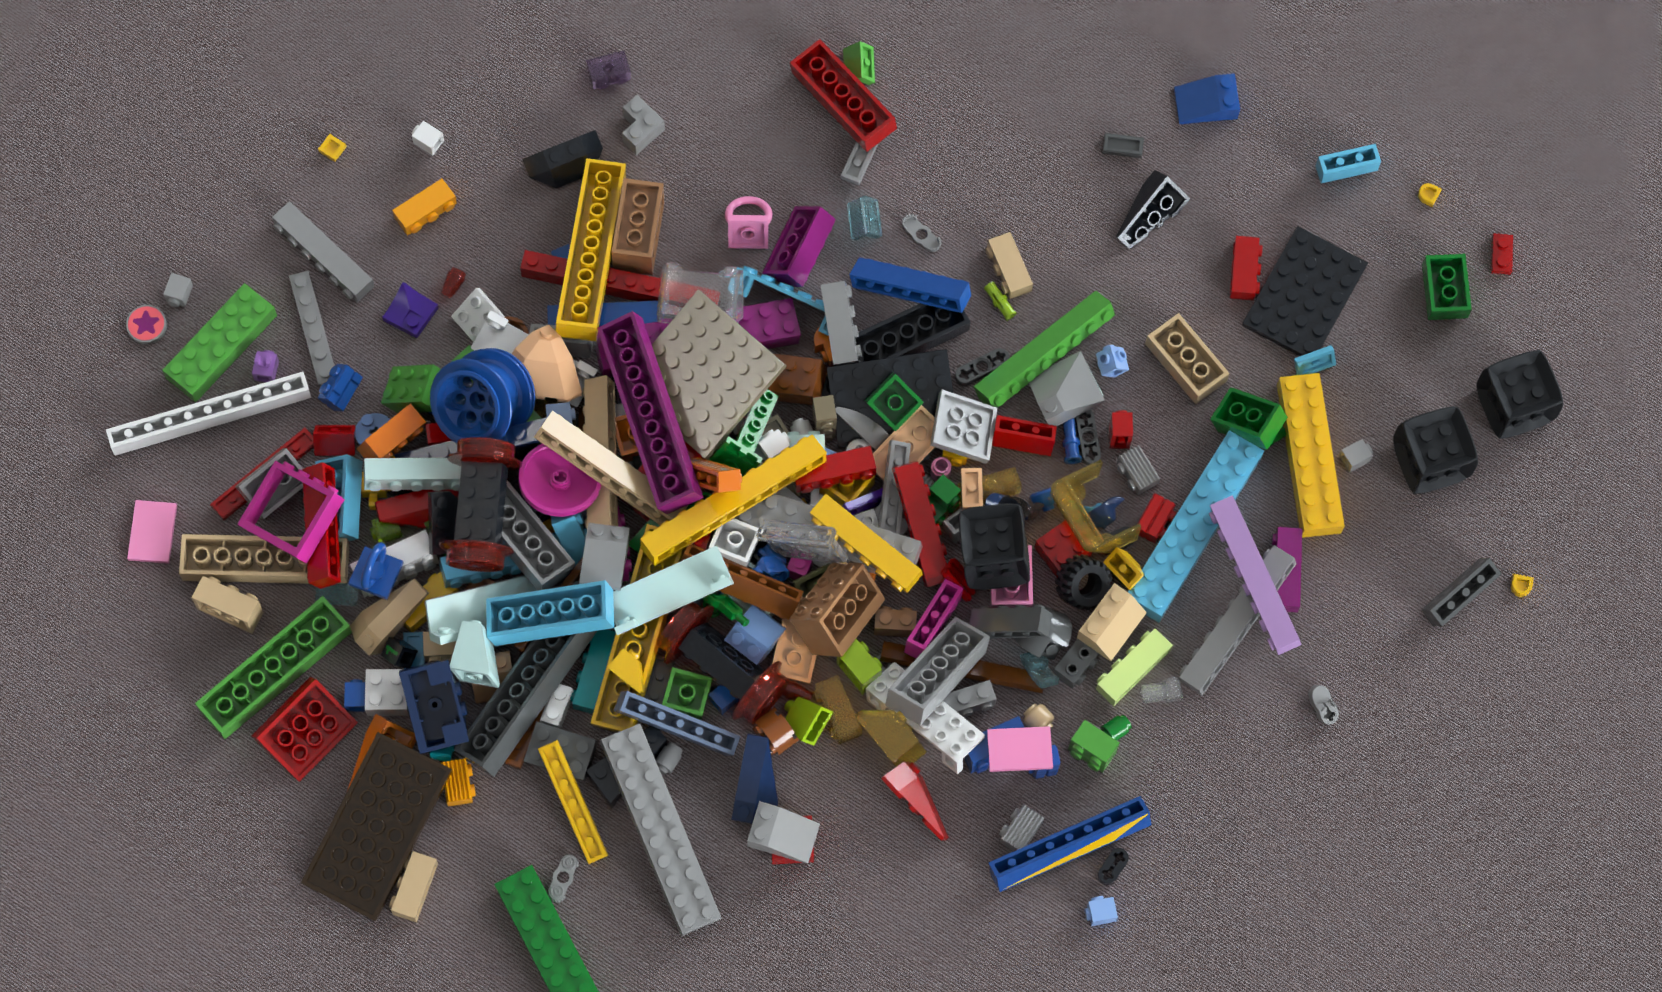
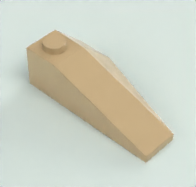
[350,579,429,656]

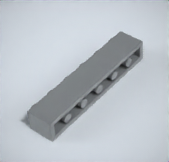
[272,201,375,303]

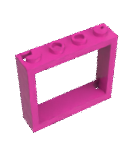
[237,460,345,564]

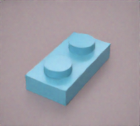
[1294,345,1336,375]

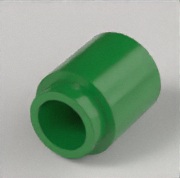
[1101,714,1132,740]

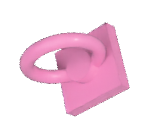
[725,196,773,249]

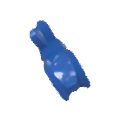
[752,544,790,582]

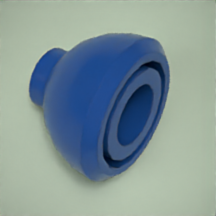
[1030,487,1057,512]

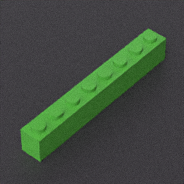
[974,291,1115,408]

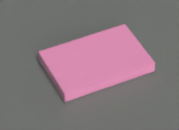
[127,500,177,564]
[987,727,1053,772]

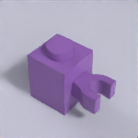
[252,350,279,382]

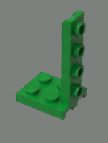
[708,389,779,477]

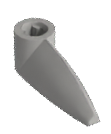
[835,407,890,450]

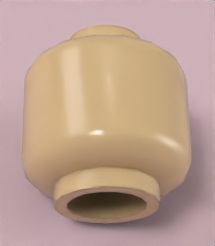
[1023,703,1054,730]

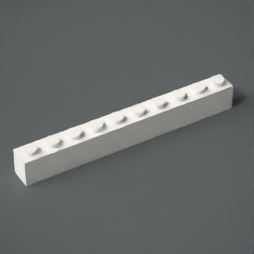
[106,372,311,456]

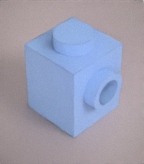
[1085,896,1118,926]

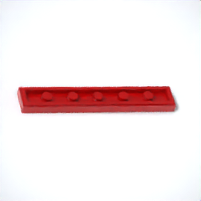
[210,427,314,520]

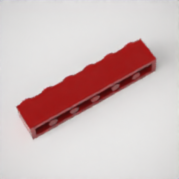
[892,461,952,587]
[302,462,341,589]

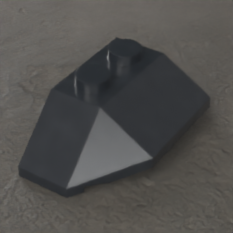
[522,130,603,188]

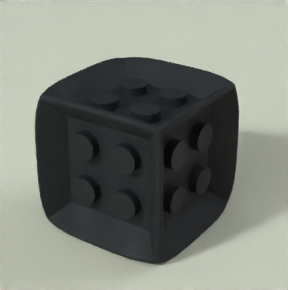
[1476,350,1564,439]
[1393,406,1478,494]
[959,504,1030,590]

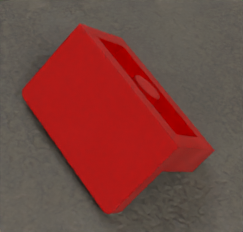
[313,425,356,456]

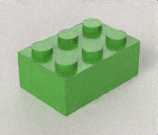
[381,364,440,413]

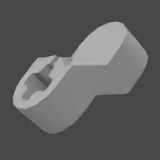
[1308,685,1339,725]

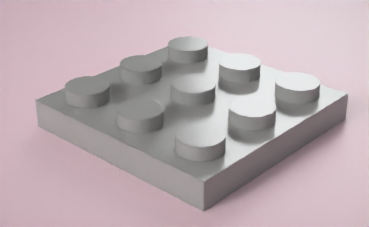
[930,390,998,464]

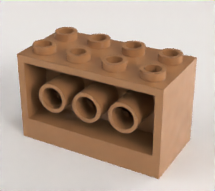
[611,178,665,275]
[790,562,885,657]

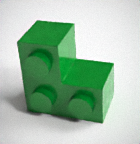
[928,475,961,527]

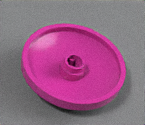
[519,444,601,517]

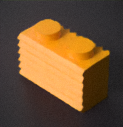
[441,758,476,807]

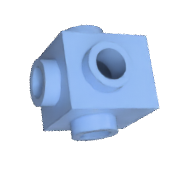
[1096,345,1129,378]

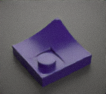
[382,282,439,338]

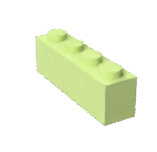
[1096,629,1173,706]

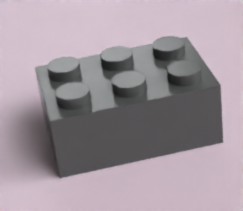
[524,721,599,781]

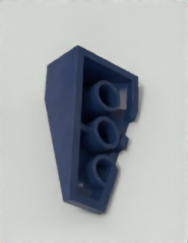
[731,734,778,824]

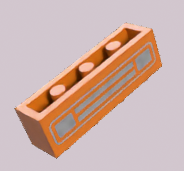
[691,458,742,492]

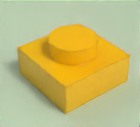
[318,134,346,162]

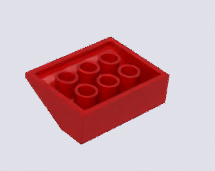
[251,677,358,782]

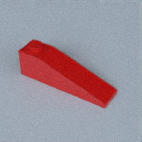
[375,489,459,529]

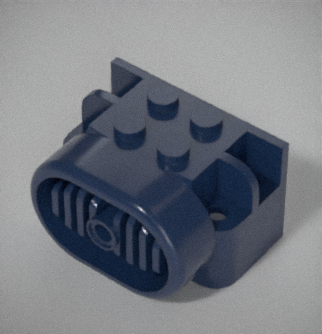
[399,660,469,754]

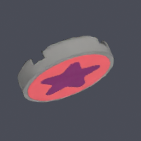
[126,305,167,345]

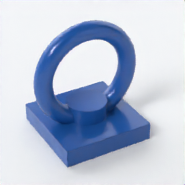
[348,542,404,600]

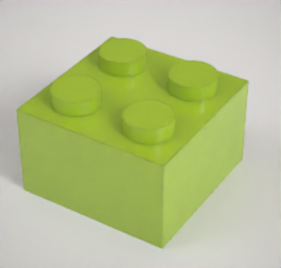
[837,639,883,695]

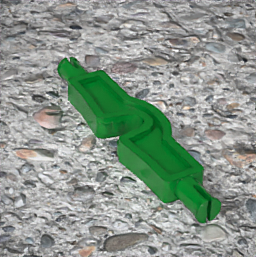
[703,591,749,627]

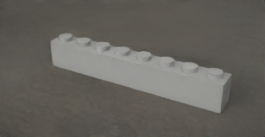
[1179,545,1296,696]

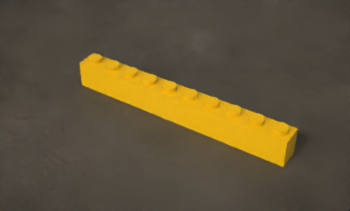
[640,434,827,566]

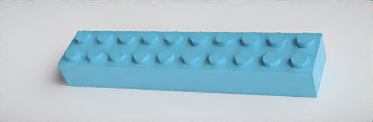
[1128,430,1264,623]

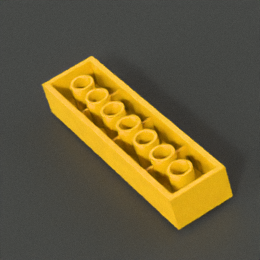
[1277,373,1345,538]

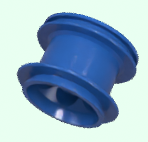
[430,348,535,449]

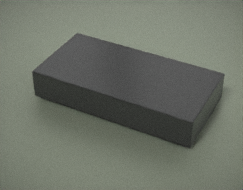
[1102,133,1144,158]

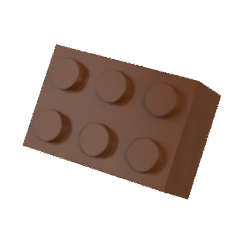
[768,354,827,405]

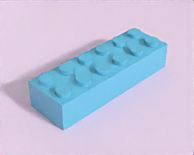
[486,580,614,646]

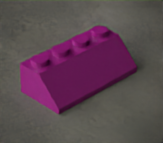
[762,206,836,287]

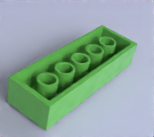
[162,283,277,403]

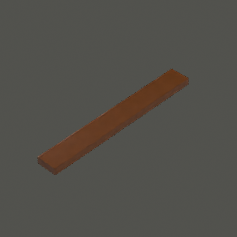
[880,641,1046,693]

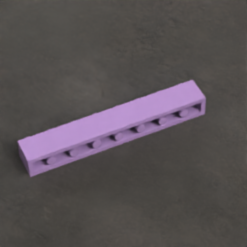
[1209,495,1301,655]

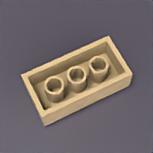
[1145,313,1230,404]

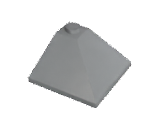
[1029,351,1106,426]

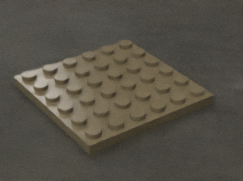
[652,289,787,460]

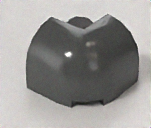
[1014,607,1072,660]

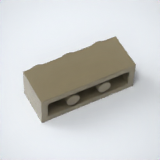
[812,395,837,442]

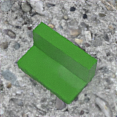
[843,41,875,85]

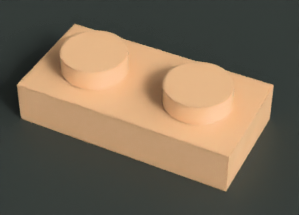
[961,468,983,510]

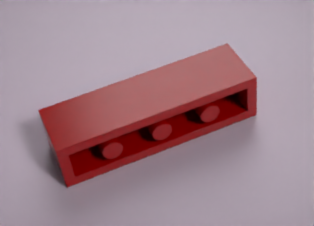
[794,445,876,493]

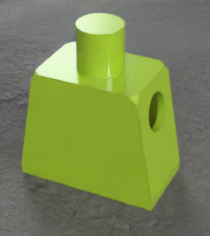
[784,697,833,746]

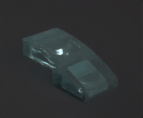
[1020,652,1059,689]

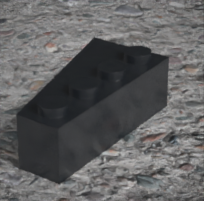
[586,726,667,809]

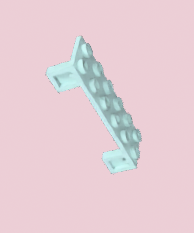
[613,546,734,635]
[425,575,537,645]

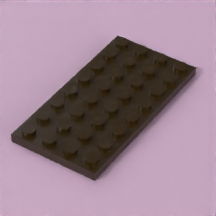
[301,732,453,921]

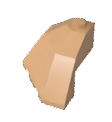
[512,324,582,403]

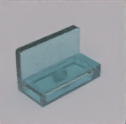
[847,196,882,241]

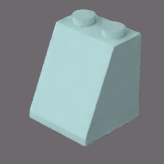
[450,620,500,688]

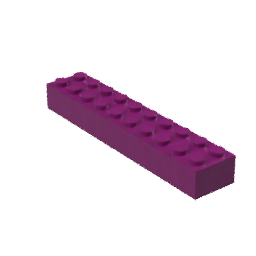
[594,298,801,377]
[597,311,703,514]

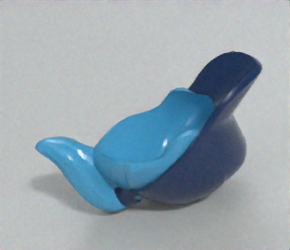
[1067,496,1125,529]

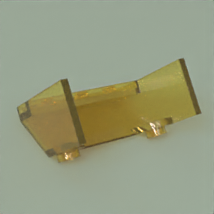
[1050,460,1141,553]
[854,710,927,767]

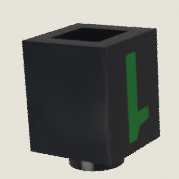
[381,637,418,669]

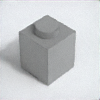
[163,273,193,307]
[1339,439,1373,473]

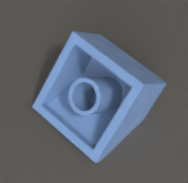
[724,605,786,665]

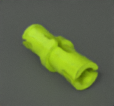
[984,281,1017,321]

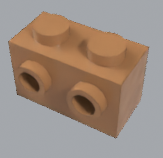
[874,606,917,637]

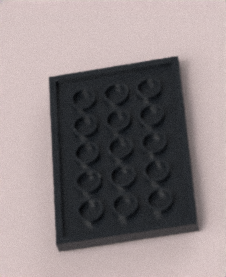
[1242,226,1368,356]
[826,349,953,448]

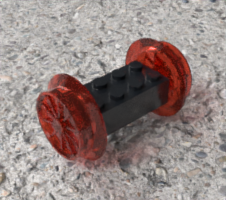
[439,437,522,572]
[657,601,790,725]

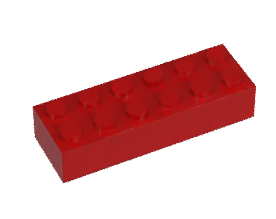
[790,39,897,152]

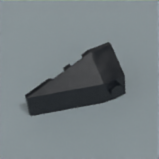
[1116,170,1191,249]

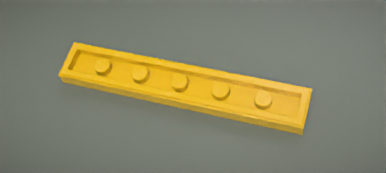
[538,740,608,864]

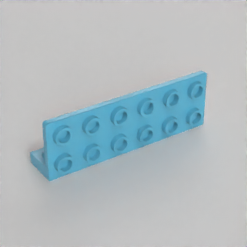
[728,266,829,336]

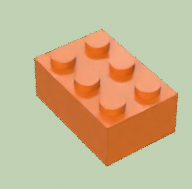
[357,403,426,458]

